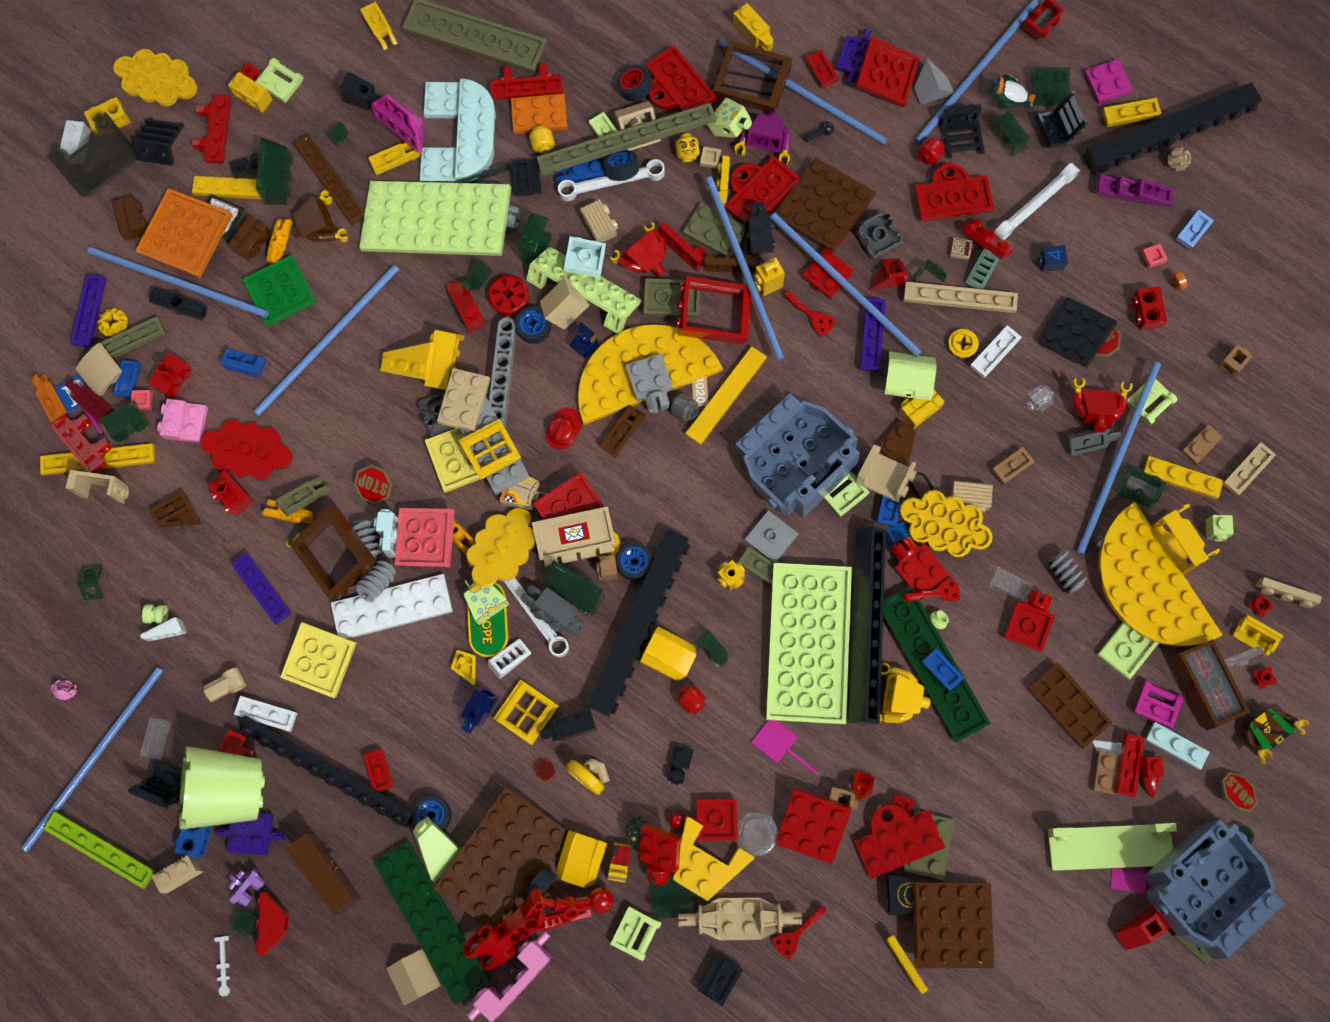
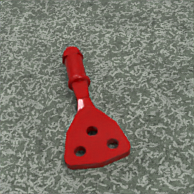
[785,291,836,337]
[903,578,960,602]
[772,906,826,959]

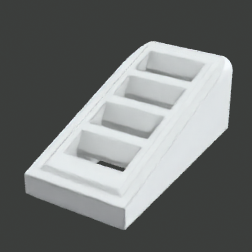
[140,617,187,641]
[488,638,531,679]

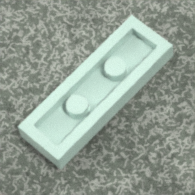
[1145,722,1210,770]

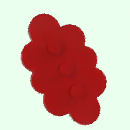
[200,420,293,480]

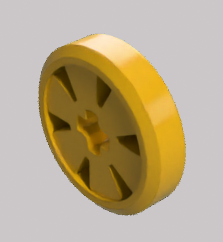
[566,760,604,795]

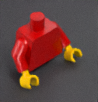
[609,222,666,277]
[1071,378,1133,433]

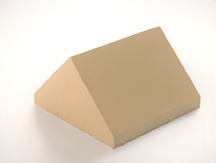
[540,277,590,330]
[386,949,441,1006]

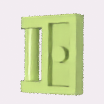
[256,58,303,103]
[1126,379,1178,425]
[823,472,870,518]
[611,907,662,961]

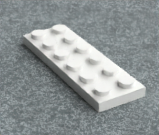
[331,574,453,639]

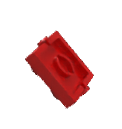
[802,248,854,300]

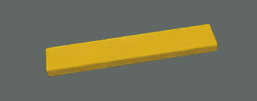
[686,346,767,446]
[40,443,155,476]

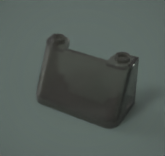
[47,113,138,197]

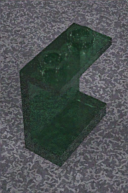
[517,212,552,265]

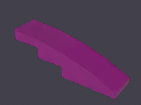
[1095,174,1173,206]

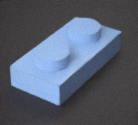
[1175,210,1214,250]

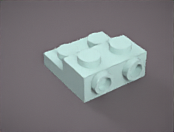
[563,236,606,278]
[374,509,398,559]

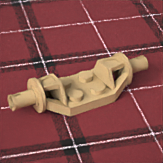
[678,898,802,940]

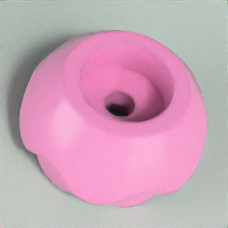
[51,680,77,700]

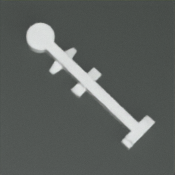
[214,936,230,996]

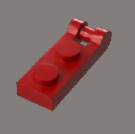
[963,219,1014,260]

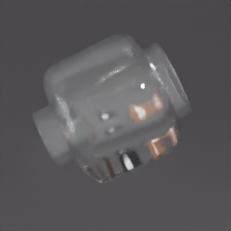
[1026,384,1055,413]

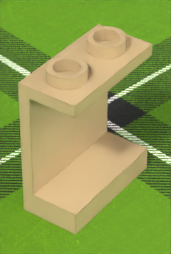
[856,445,917,502]
[65,470,129,504]

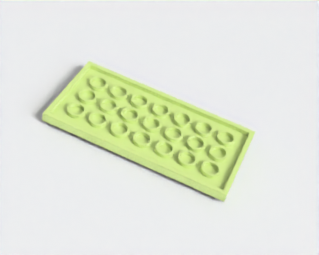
[359,181,511,256]
[766,563,852,724]

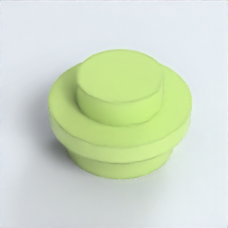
[930,610,949,629]

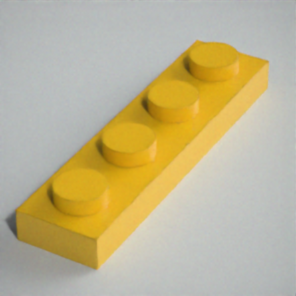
[192,176,267,199]
[1142,456,1224,500]

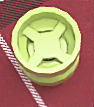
[142,604,168,624]

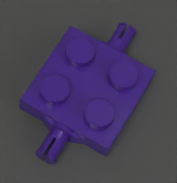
[836,29,871,85]
[216,813,285,855]

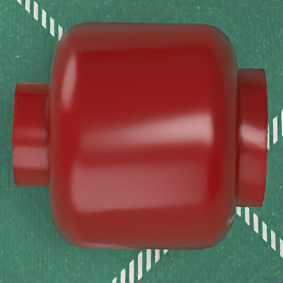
[917,137,945,165]
[677,685,706,715]

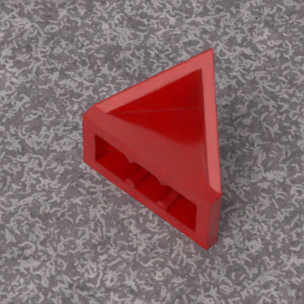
[868,258,908,290]

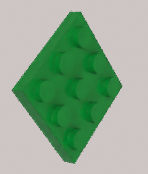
[243,255,317,327]

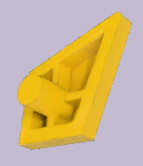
[451,650,476,685]

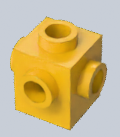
[717,560,745,591]

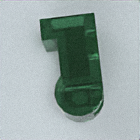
[694,630,729,667]

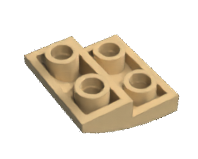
[75,343,122,397]

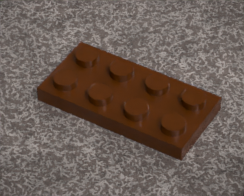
[1027,662,1113,749]

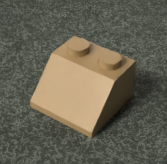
[614,101,661,150]

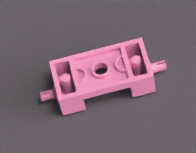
[467,931,553,1022]

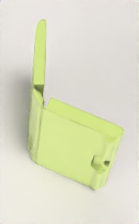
[884,351,937,401]

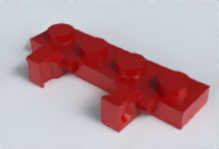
[490,64,563,101]
[191,95,232,164]
[50,414,113,473]

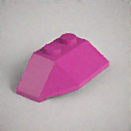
[371,94,425,154]

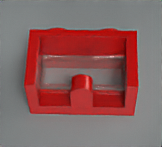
[1020,0,1064,41]

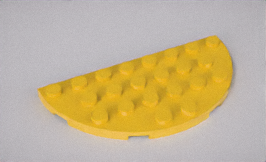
[578,325,723,425]
[1099,502,1223,647]

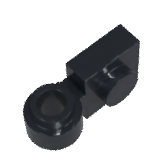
[230,152,266,179]
[667,745,694,785]

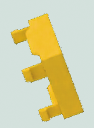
[1151,504,1220,575]

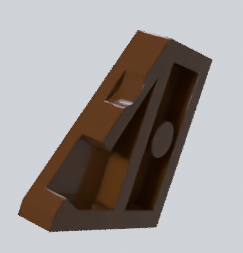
[879,420,916,467]
[149,491,201,527]

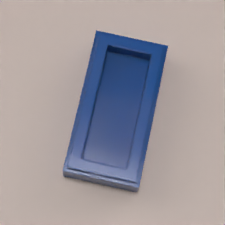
[112,359,142,399]

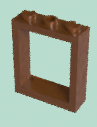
[711,40,792,113]
[290,507,376,599]

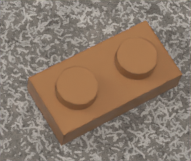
[1181,425,1223,465]
[992,447,1035,485]
[1092,751,1120,795]

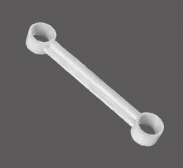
[558,159,665,201]
[994,163,1080,240]
[498,578,569,658]

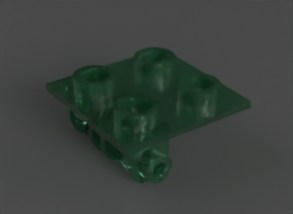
[1031,67,1070,105]
[652,876,694,919]

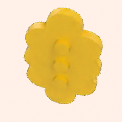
[113,49,198,107]
[900,490,993,557]
[467,508,536,588]

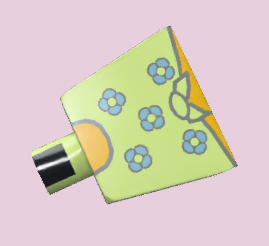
[707,98,752,138]
[464,576,509,625]

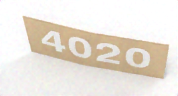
[692,377,708,407]

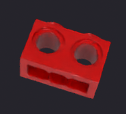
[1132,286,1168,331]

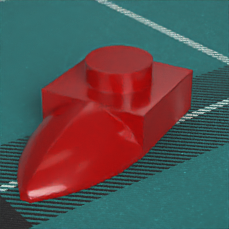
[1141,756,1164,797]
[851,771,875,801]

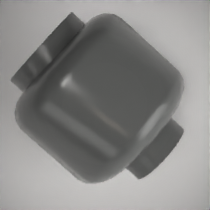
[670,394,699,422]

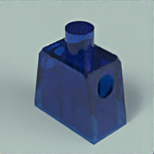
[461,688,500,734]

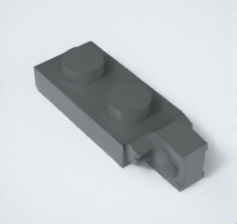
[1067,427,1121,456]

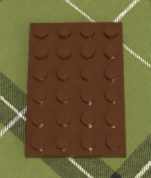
[433,787,568,928]

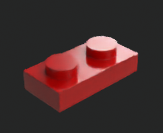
[805,49,839,89]
[363,749,394,792]

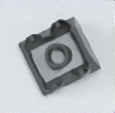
[853,211,903,259]
[418,391,455,438]

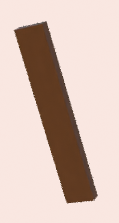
[293,133,365,226]

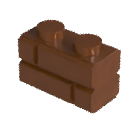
[112,196,148,241]
[228,216,271,261]

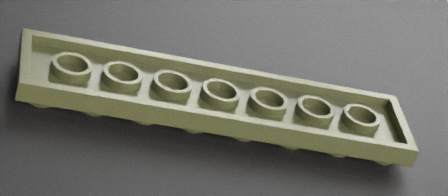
[402,0,547,73]

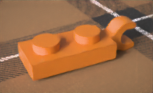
[31,374,67,423]

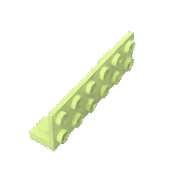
[526,247,641,334]
[1048,823,1177,871]

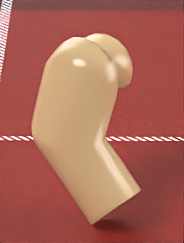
[584,759,610,784]

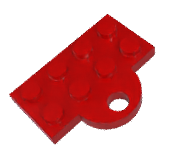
[645,45,717,112]
[725,156,800,224]
[914,163,994,222]
[855,805,946,879]

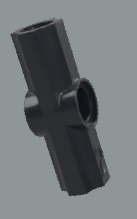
[149,287,207,321]

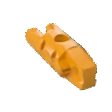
[266,219,292,264]
[262,500,313,524]
[452,519,476,555]

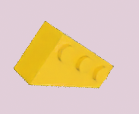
[423,330,465,390]

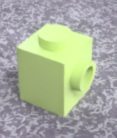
[1205,515,1234,541]

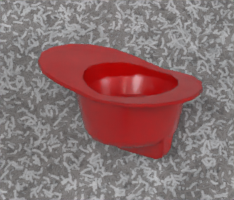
[545,408,583,450]

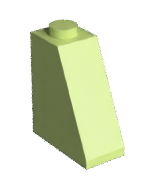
[413,817,460,883]

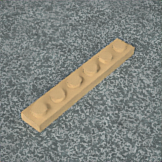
[903,282,1018,313]

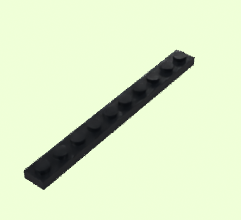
[239,715,413,828]

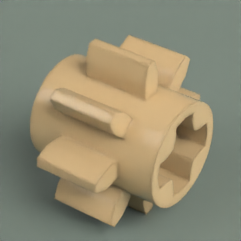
[1168,147,1191,171]

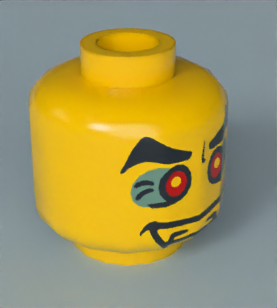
[675,134,700,162]

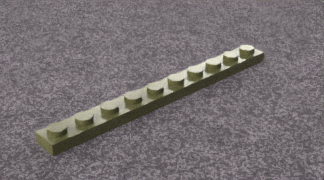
[537,103,716,175]

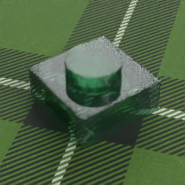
[328,121,349,147]
[231,909,259,936]

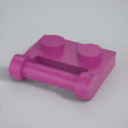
[1133,680,1184,729]

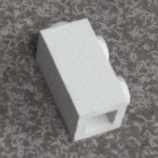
[59,120,91,164]

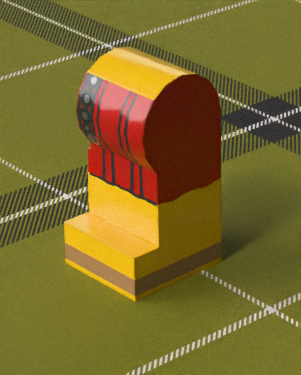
[608,842,631,883]

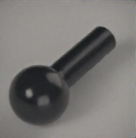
[803,121,834,142]

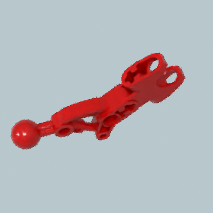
[463,888,614,970]

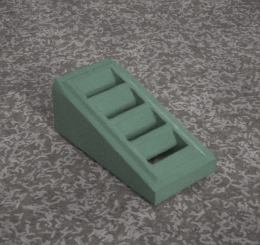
[965,249,1000,289]

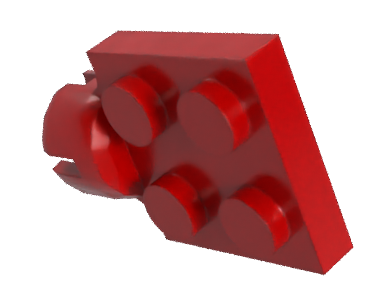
[891,537,949,592]
[1003,590,1055,653]
[639,824,681,885]

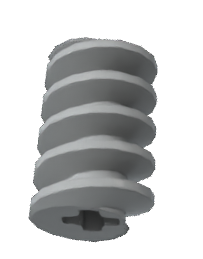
[351,520,381,561]
[1046,551,1087,595]
[356,560,396,603]

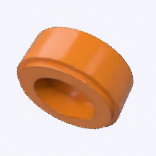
[1172,270,1187,290]

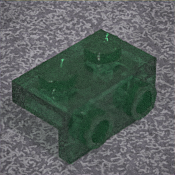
[101,400,150,442]

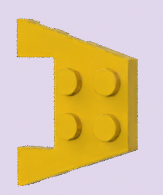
[672,816,754,901]

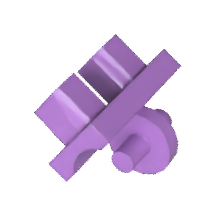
[228,867,265,907]

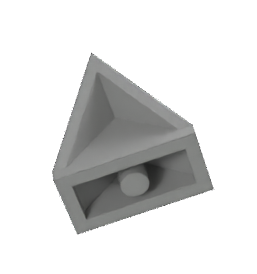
[914,58,954,105]

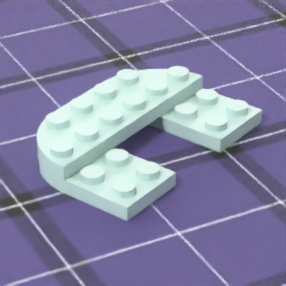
[420,79,496,183]

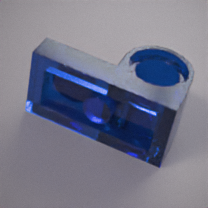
[570,322,599,358]

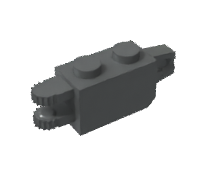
[520,585,585,637]

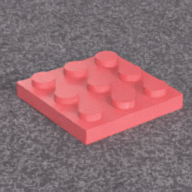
[394,508,455,568]

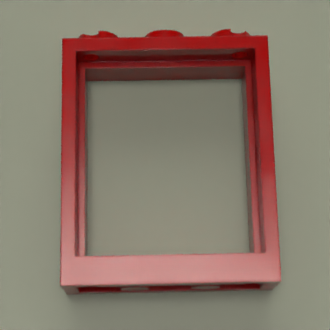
[676,276,751,345]

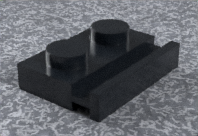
[512,158,542,197]
[697,954,743,1007]

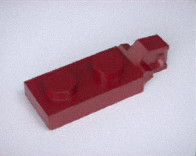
[65,380,114,424]

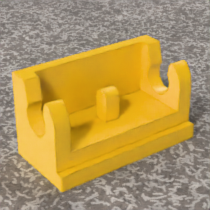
[1232,615,1284,657]

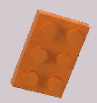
[511,94,568,134]

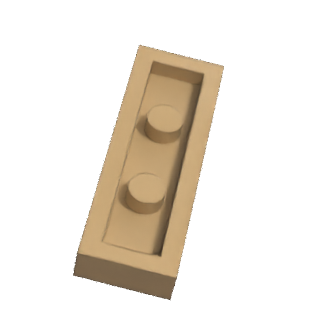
[1223,442,1276,497]
[1255,577,1322,608]

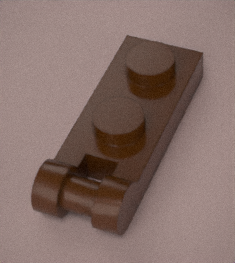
[704,254,756,272]
[600,405,646,458]

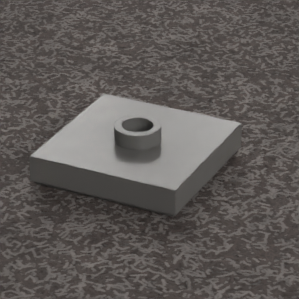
[745,510,799,563]

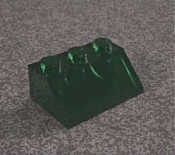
[256,138,293,205]
[543,560,606,617]

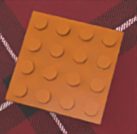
[135,188,233,278]

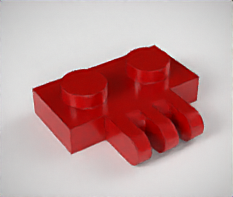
[218,730,255,756]

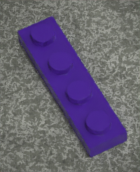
[70,274,107,347]
[860,298,886,372]
[231,552,292,625]

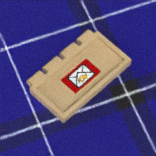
[532,506,616,567]

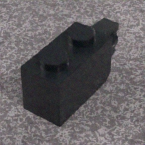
[744,202,775,255]
[539,709,597,742]

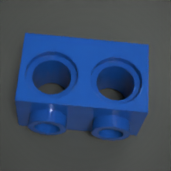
[174,826,212,858]

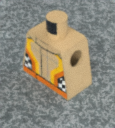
[499,476,546,510]

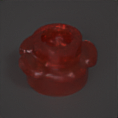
[536,761,555,781]

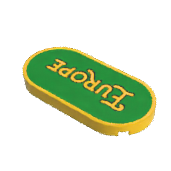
[467,583,509,658]

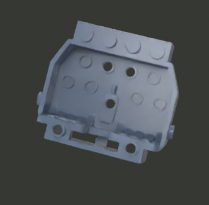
[735,393,859,518]
[1144,819,1284,959]

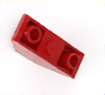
[255,892,289,956]
[1114,906,1170,951]

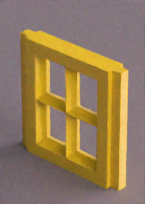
[459,419,521,480]
[493,679,559,745]

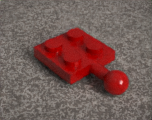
[669,799,738,841]

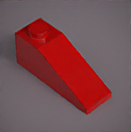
[445,277,486,332]

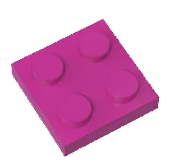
[1084,59,1133,104]

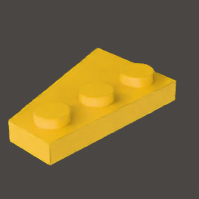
[380,342,435,380]

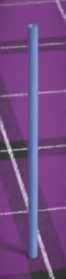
[915,0,1039,144]
[719,39,887,145]
[705,176,784,361]
[771,213,922,357]
[87,247,268,318]
[253,265,399,416]
[1076,362,1161,554]
[21,667,163,852]

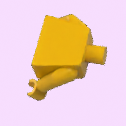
[880,663,931,723]

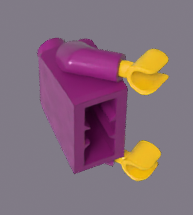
[734,112,791,165]

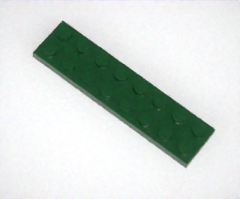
[883,586,991,743]
[374,841,491,1005]

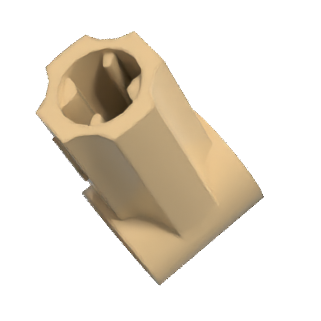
[203,667,246,702]

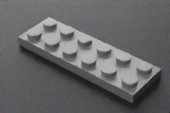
[443,396,530,495]

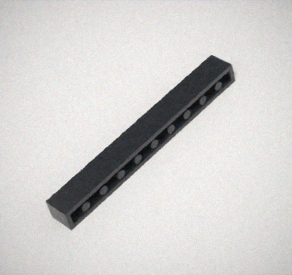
[1084,82,1262,174]
[849,526,886,725]
[587,529,691,718]

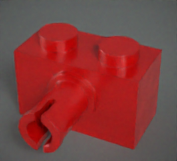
[148,352,192,399]
[207,470,254,516]

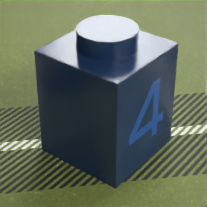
[1037,245,1068,272]

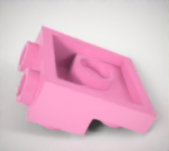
[157,399,208,443]

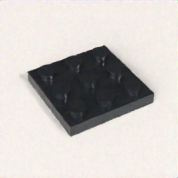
[1037,296,1117,368]

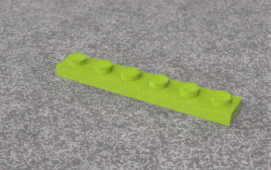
[44,811,156,889]

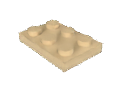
[437,368,490,432]

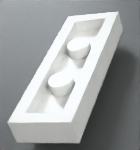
[970,325,1022,379]
[234,696,298,732]

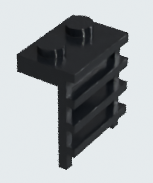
[1034,90,1088,149]
[941,104,985,159]
[132,117,184,166]
[128,759,182,809]

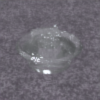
[737,812,779,856]

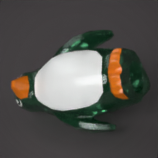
[987,74,1036,110]

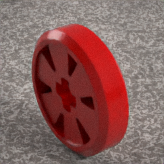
[488,275,529,316]

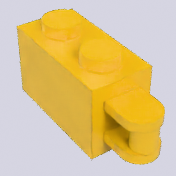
[733,3,773,51]
[754,258,785,296]

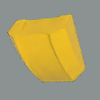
[640,627,697,681]
[556,831,608,888]

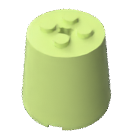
[179,746,265,829]

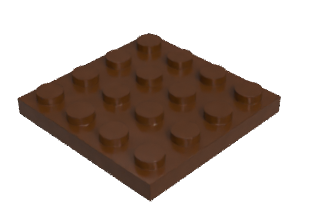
[774,157,876,253]
[912,883,994,968]

